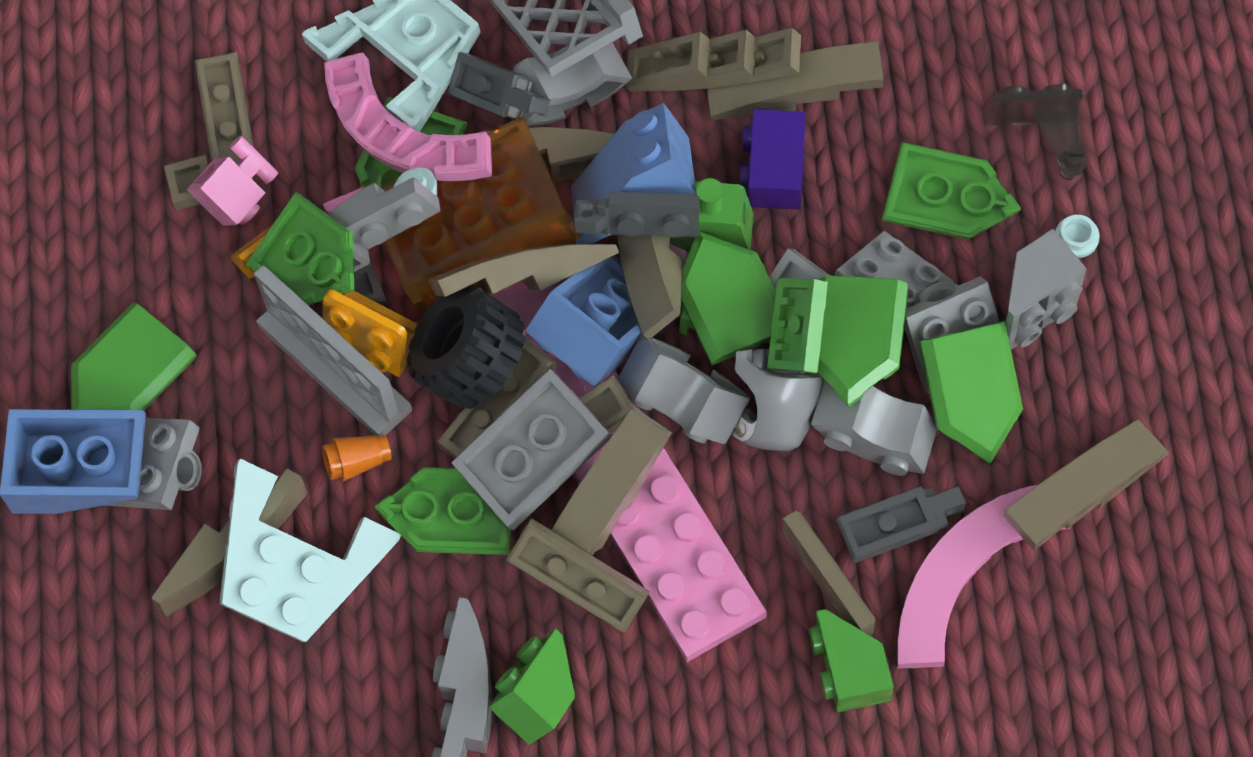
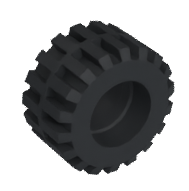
[407,285,525,409]

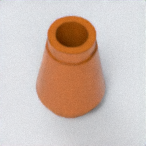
[322,434,391,482]

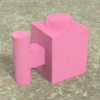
[187,135,278,226]

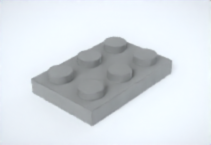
[451,369,612,530]

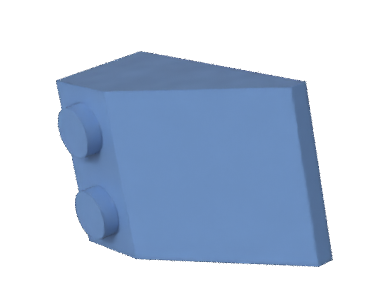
[571,103,697,244]
[525,255,642,387]
[0,409,146,514]

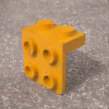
[322,289,417,377]

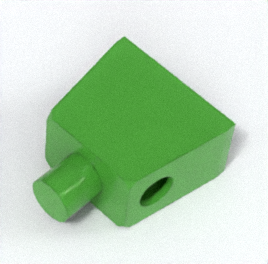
[670,178,754,251]

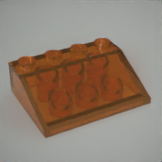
[380,116,581,316]

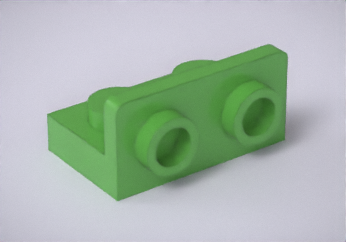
[767,278,828,374]

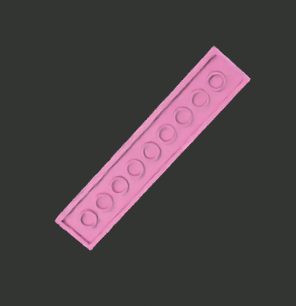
[475,279,767,662]

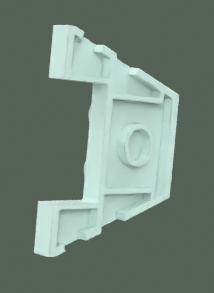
[302,0,481,132]
[219,459,401,642]

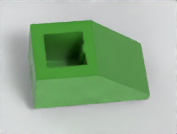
[809,609,894,713]
[488,629,575,745]

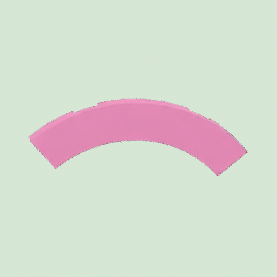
[324,52,492,181]
[897,484,1071,669]

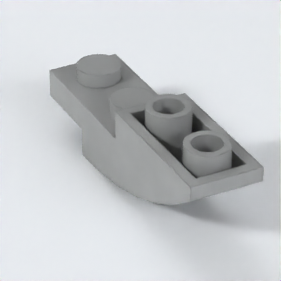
[328,177,440,272]
[432,597,492,757]

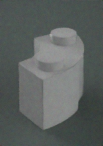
[513,43,632,126]
[618,334,750,444]
[811,380,937,476]

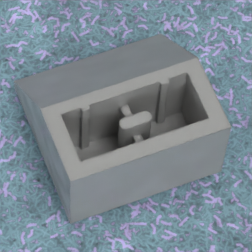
[1004,229,1087,349]

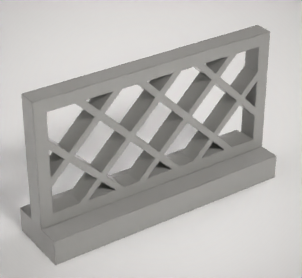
[489,0,643,77]
[254,265,412,436]

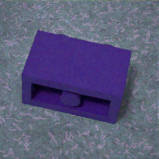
[740,109,806,209]

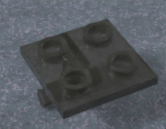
[985,84,1086,181]

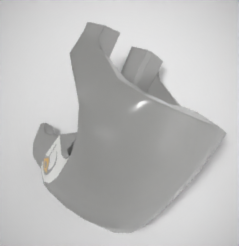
[731,349,824,452]

